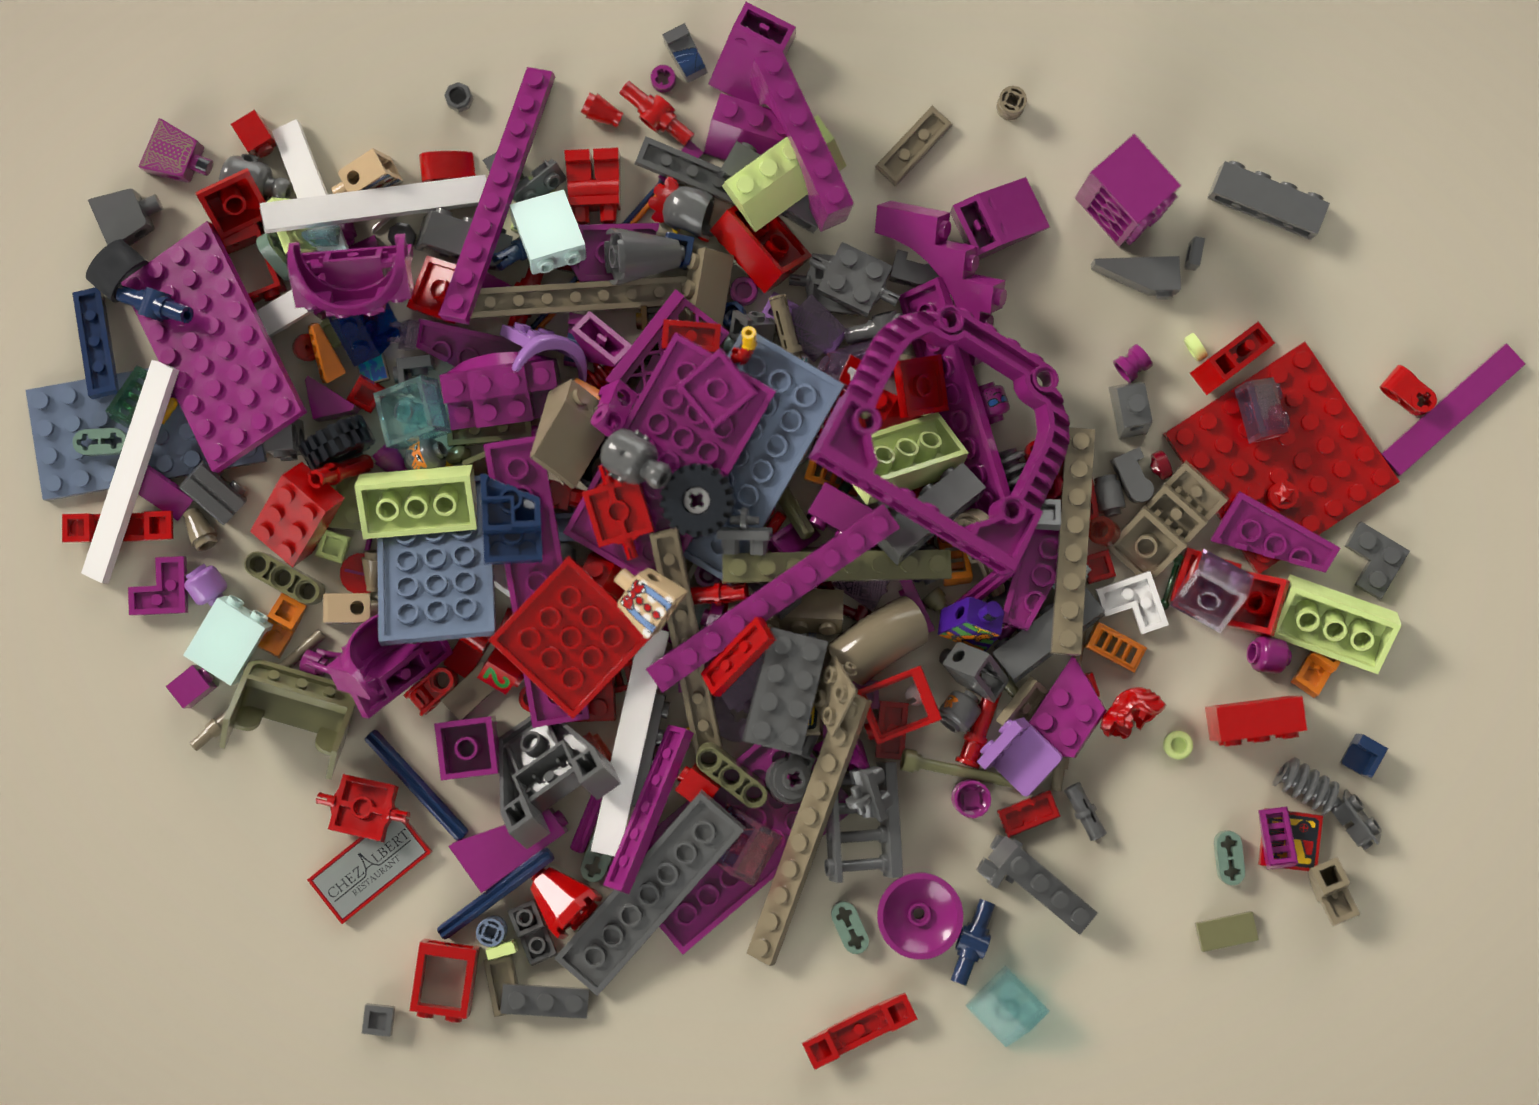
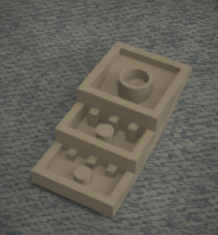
[1106,460,1229,580]

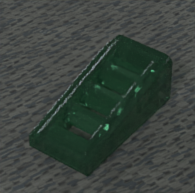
[105,365,148,429]

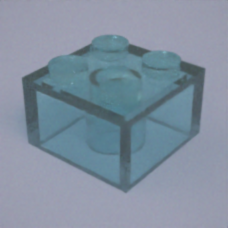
[373,375,451,450]

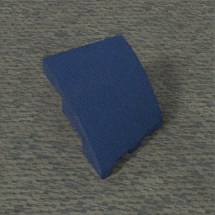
[480,474,543,565]

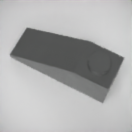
[1091,256,1181,300]

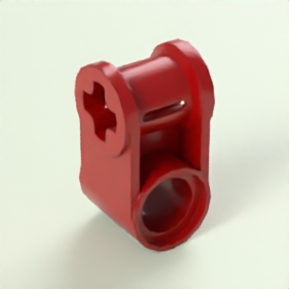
[1379,365,1437,416]
[403,667,459,717]

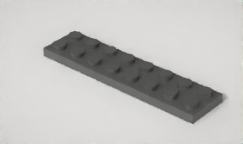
[554,790,746,996]

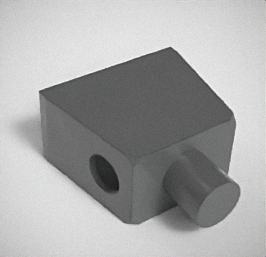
[88,189,163,246]
[1109,382,1152,439]
[939,642,1010,703]

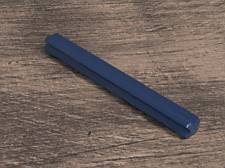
[365,730,469,841]
[437,848,555,940]

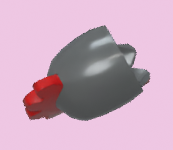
[648,177,715,243]

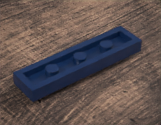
[72,287,120,399]

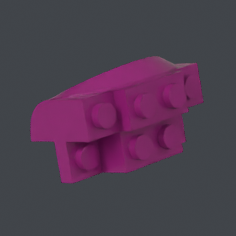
[287,234,414,318]
[439,352,562,430]
[326,614,453,719]

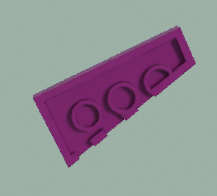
[1210,491,1341,573]

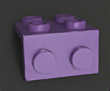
[977,717,1063,796]

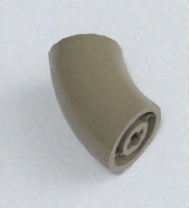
[828,596,929,685]

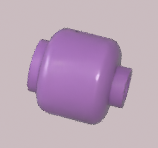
[184,564,227,607]

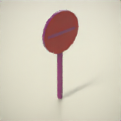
[340,538,373,594]

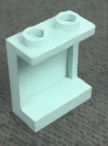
[510,189,586,274]
[183,595,273,686]

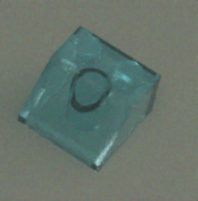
[965,965,1050,1047]

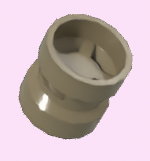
[996,86,1027,121]

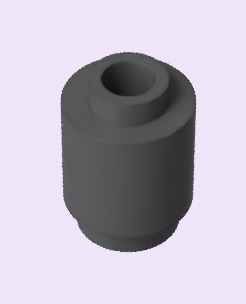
[1094,474,1126,517]

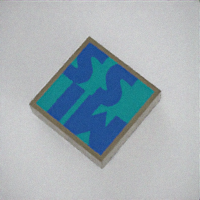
[355,352,391,383]

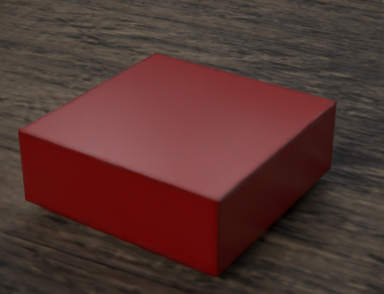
[346,374,386,414]
[1086,549,1116,585]

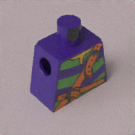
[937,597,1004,652]

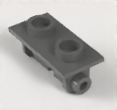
[513,159,567,203]
[1331,789,1382,850]

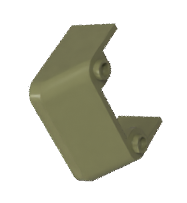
[219,659,356,780]

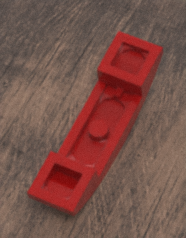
[62,511,174,543]
[802,993,918,1070]

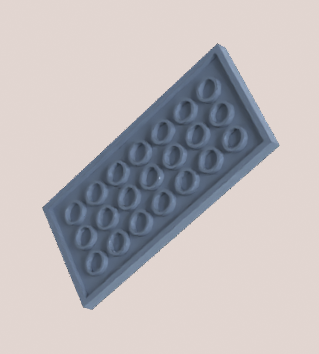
[684,327,845,584]
[26,368,267,501]

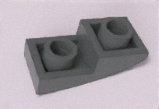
[508,899,558,966]

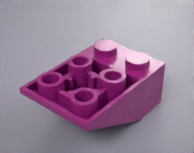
[708,2,796,105]
[950,177,1050,260]

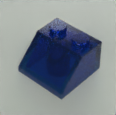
[329,302,403,367]

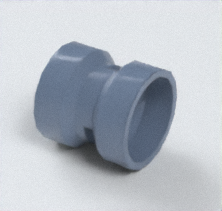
[476,915,508,947]

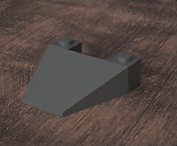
[499,716,621,849]

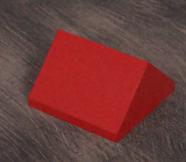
[1224,570,1290,636]

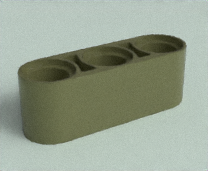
[244,551,325,605]
[696,742,767,808]

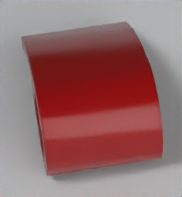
[419,151,476,183]
[444,636,491,678]

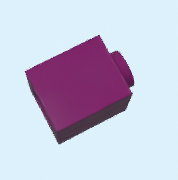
[165,665,217,709]

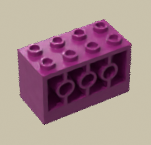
[1075,133,1181,247]

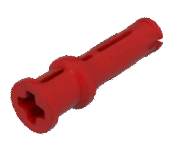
[955,689,1004,769]

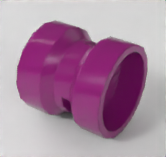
[1113,344,1153,383]

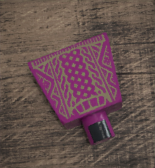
[138,118,213,183]

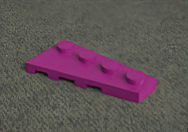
[413,318,523,366]
[1003,529,1059,631]

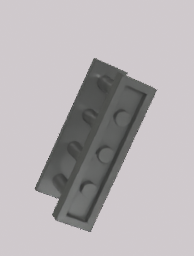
[824,762,903,883]

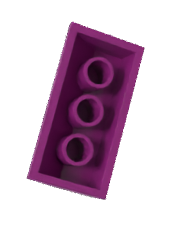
[704,93,787,161]

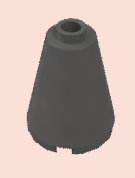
[604,228,685,285]

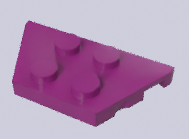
[570,223,659,283]
[1029,657,1107,758]

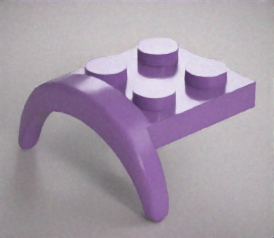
[500,322,587,382]

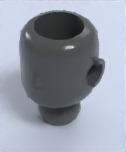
[219,154,292,201]
[601,429,672,489]

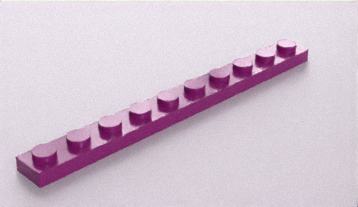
[439,67,556,325]
[646,503,900,693]

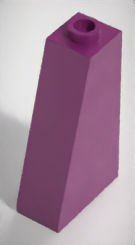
[448,808,568,893]

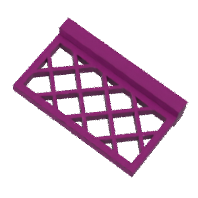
[605,289,730,404]

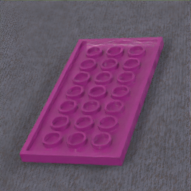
[121,221,307,473]
[563,333,777,576]
[610,744,849,955]

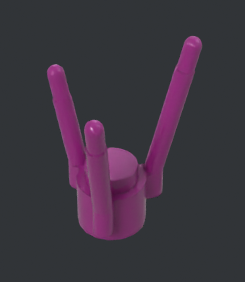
[299,648,341,677]

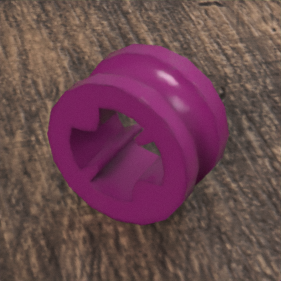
[651,65,676,93]

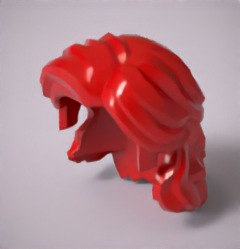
[1100,687,1166,739]

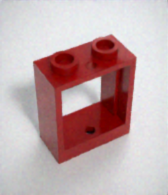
[221,223,287,307]
[857,665,942,745]
[409,939,480,1023]

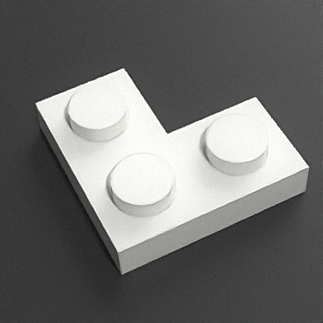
[1095,571,1169,634]

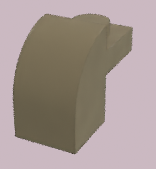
[1308,857,1360,927]

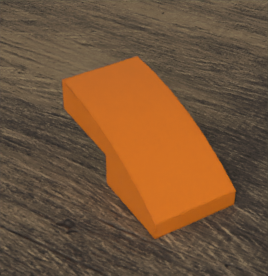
[257,593,307,659]
[1291,651,1341,698]

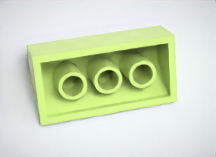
[722,115,846,232]
[852,412,969,505]
[355,465,477,539]
[1271,574,1401,674]

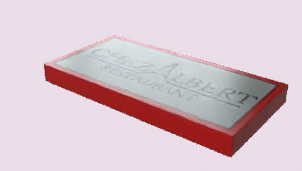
[307,807,433,924]

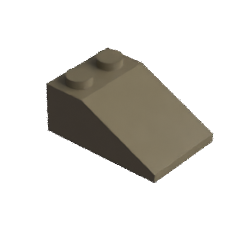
[530,379,606,489]

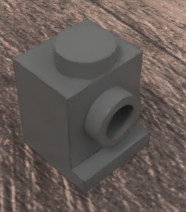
[729,310,776,342]

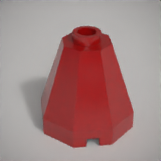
[530,867,603,939]

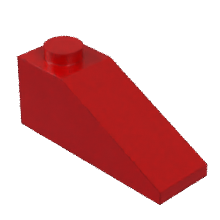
[1190,321,1275,395]

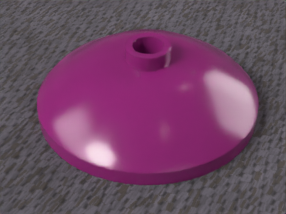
[877,872,964,960]

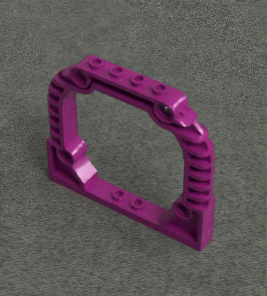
[809,305,1070,575]

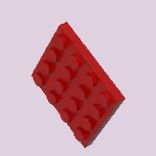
[488,556,651,719]

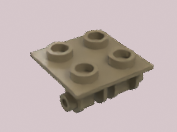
[813,655,857,737]

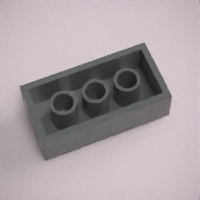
[742,628,828,755]

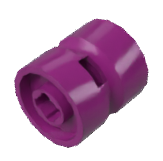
[951,779,991,818]

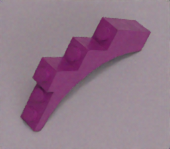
[875,201,1007,366]

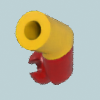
[730,327,757,365]

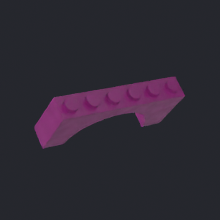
[750,47,854,232]

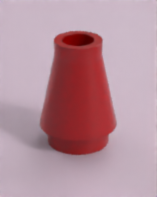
[580,92,624,128]

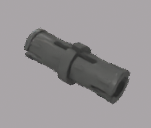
[1064,782,1107,841]

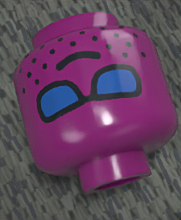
[979,381,1010,425]

